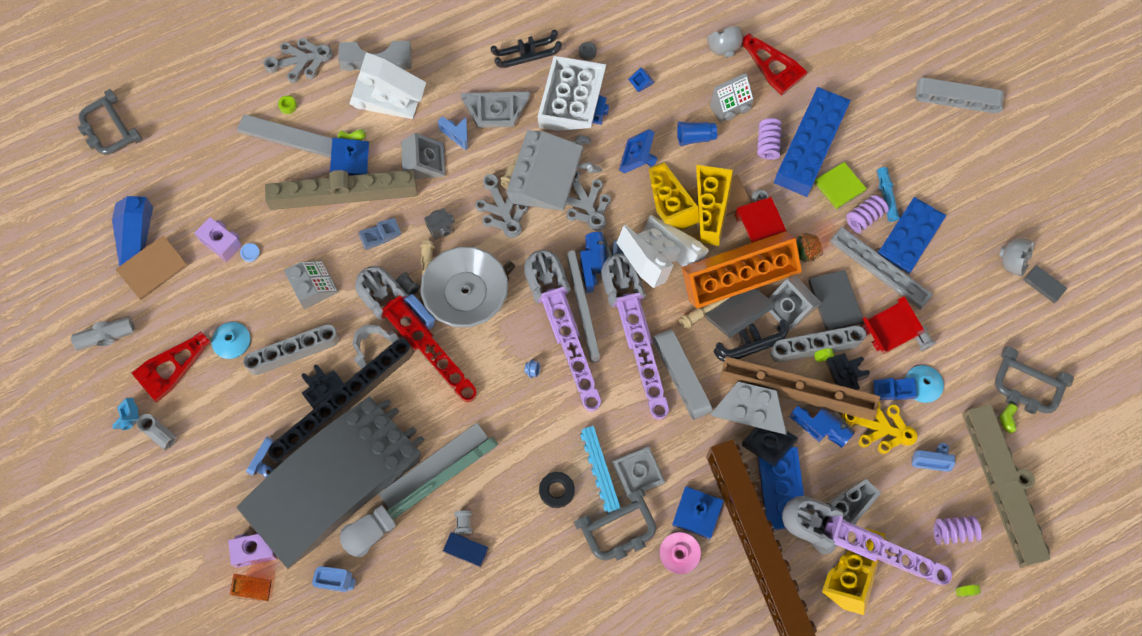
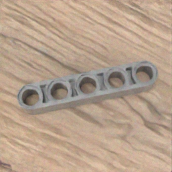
[915,78,1004,113]
[243,324,339,375]
[770,326,866,362]
[653,329,712,420]

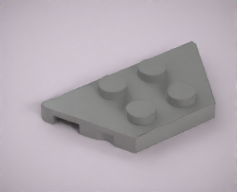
[461,92,530,128]
[711,382,787,435]

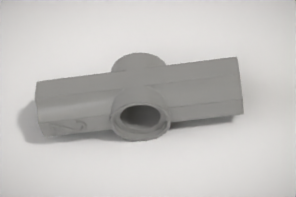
[71,317,135,351]

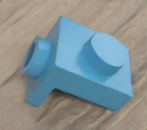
[112,398,139,430]

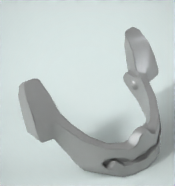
[573,135,603,173]
[352,325,399,369]

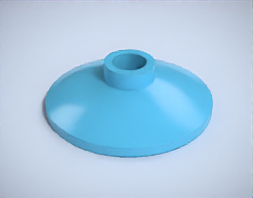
[211,322,251,359]
[905,365,944,403]

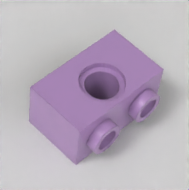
[194,217,242,262]
[228,532,277,568]

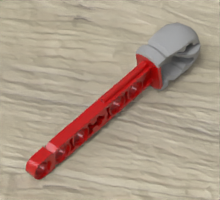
[355,266,477,403]

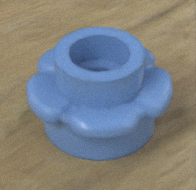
[525,359,540,378]

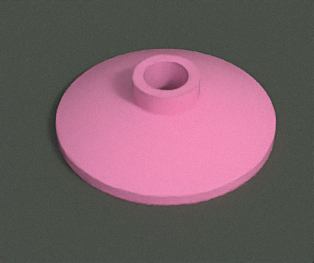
[659,532,701,574]

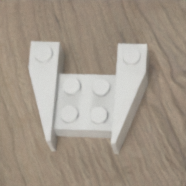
[349,52,426,119]
[617,215,709,288]

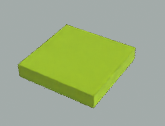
[814,162,867,210]

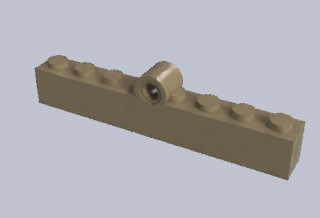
[265,170,418,210]
[962,404,1051,568]

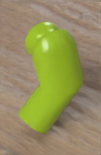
[338,129,366,141]
[999,404,1018,433]

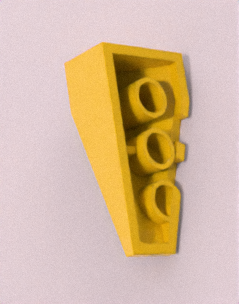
[648,162,699,229]
[822,528,885,615]

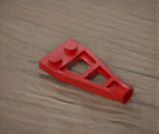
[742,33,808,96]
[131,331,211,403]

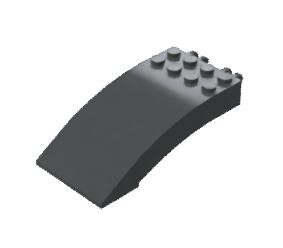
[237,396,425,569]

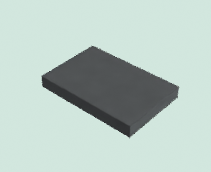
[808,270,864,331]
[705,288,775,338]

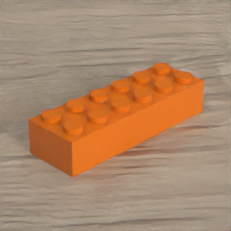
[681,232,802,309]

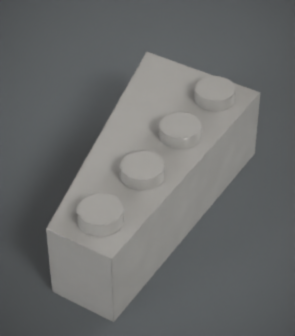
[802,479,881,555]

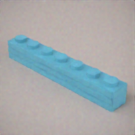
[580,426,620,514]

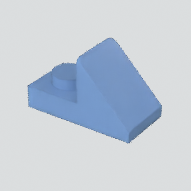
[438,116,468,150]

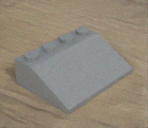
[506,130,583,211]

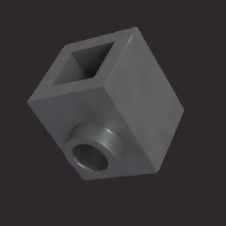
[424,208,455,240]

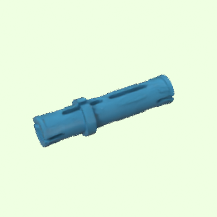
[876,167,900,222]

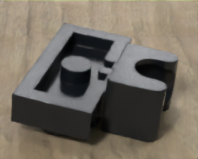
[826,353,870,390]
[301,364,344,409]

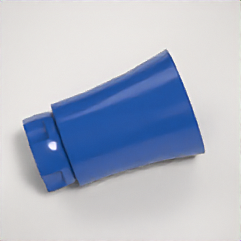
[677,121,717,147]

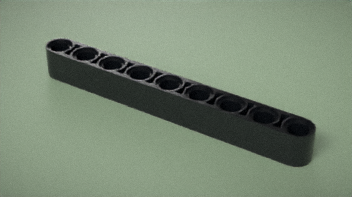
[268,339,412,464]

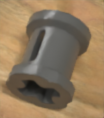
[396,272,420,296]

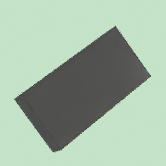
[1024,265,1067,304]

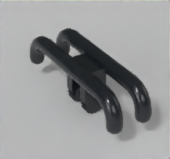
[490,29,562,68]
[714,319,789,362]

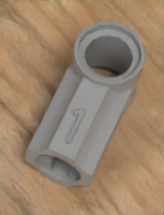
[137,414,177,451]

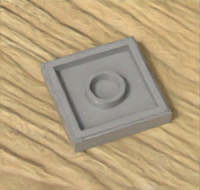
[612,446,665,499]

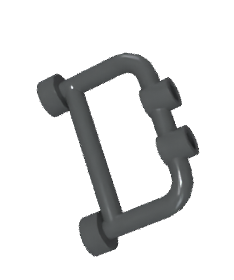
[78,89,143,155]
[995,347,1074,414]
[574,488,656,561]

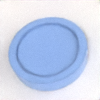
[240,243,260,262]

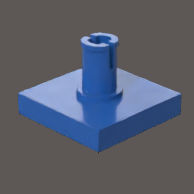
[619,129,657,173]
[330,138,369,176]
[672,486,724,539]

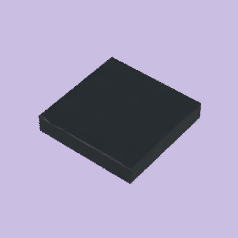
[742,427,798,467]

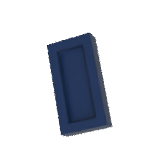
[443,532,489,568]

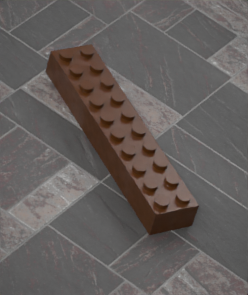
[706,439,817,636]

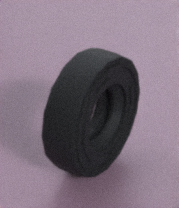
[539,472,575,508]

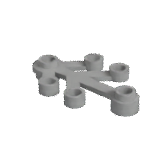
[263,38,333,84]
[565,170,611,231]
[475,174,528,238]

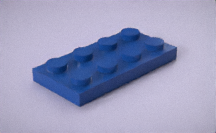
[878,197,947,274]
[757,447,804,530]

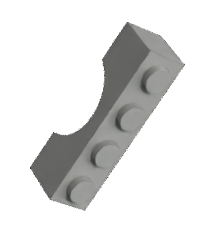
[338,41,412,71]

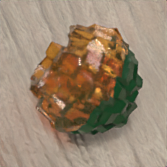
[796,233,823,262]

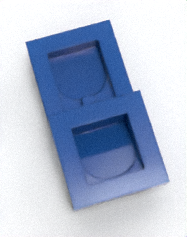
[873,378,918,400]

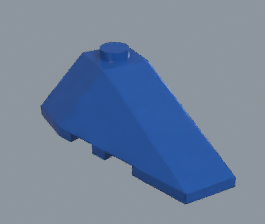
[112,196,153,266]

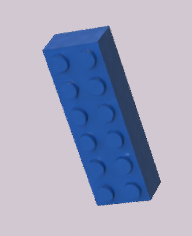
[774,87,851,197]

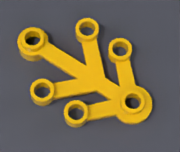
[841,401,918,454]

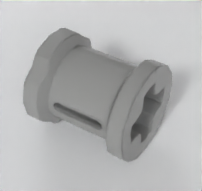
[915,326,936,352]
[454,511,473,534]

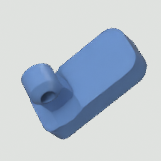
[404,294,435,330]
[246,437,274,478]
[912,443,956,472]
[312,566,356,592]

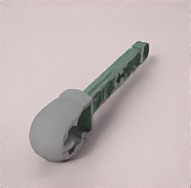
[340,436,499,557]

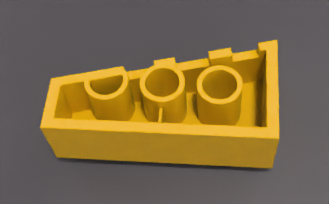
[696,165,733,246]

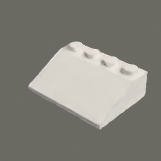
[538,56,606,131]

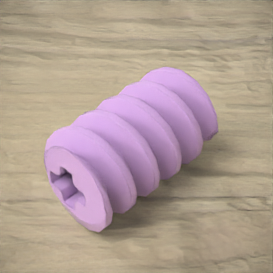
[757,118,782,160]
[846,195,889,233]
[934,515,982,545]

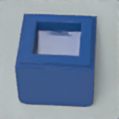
[628,67,655,92]

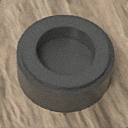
[579,42,597,60]

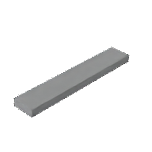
[237,114,332,158]
[830,227,933,310]
[567,250,600,363]
[379,423,489,509]

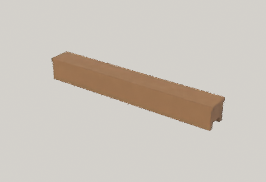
[719,357,880,421]

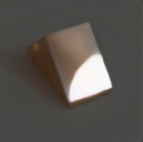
[229,573,272,601]

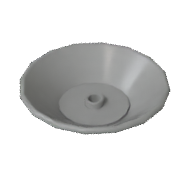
[421,247,508,327]

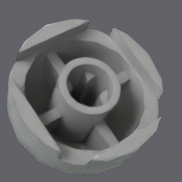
[707,26,743,58]
[999,238,1034,276]

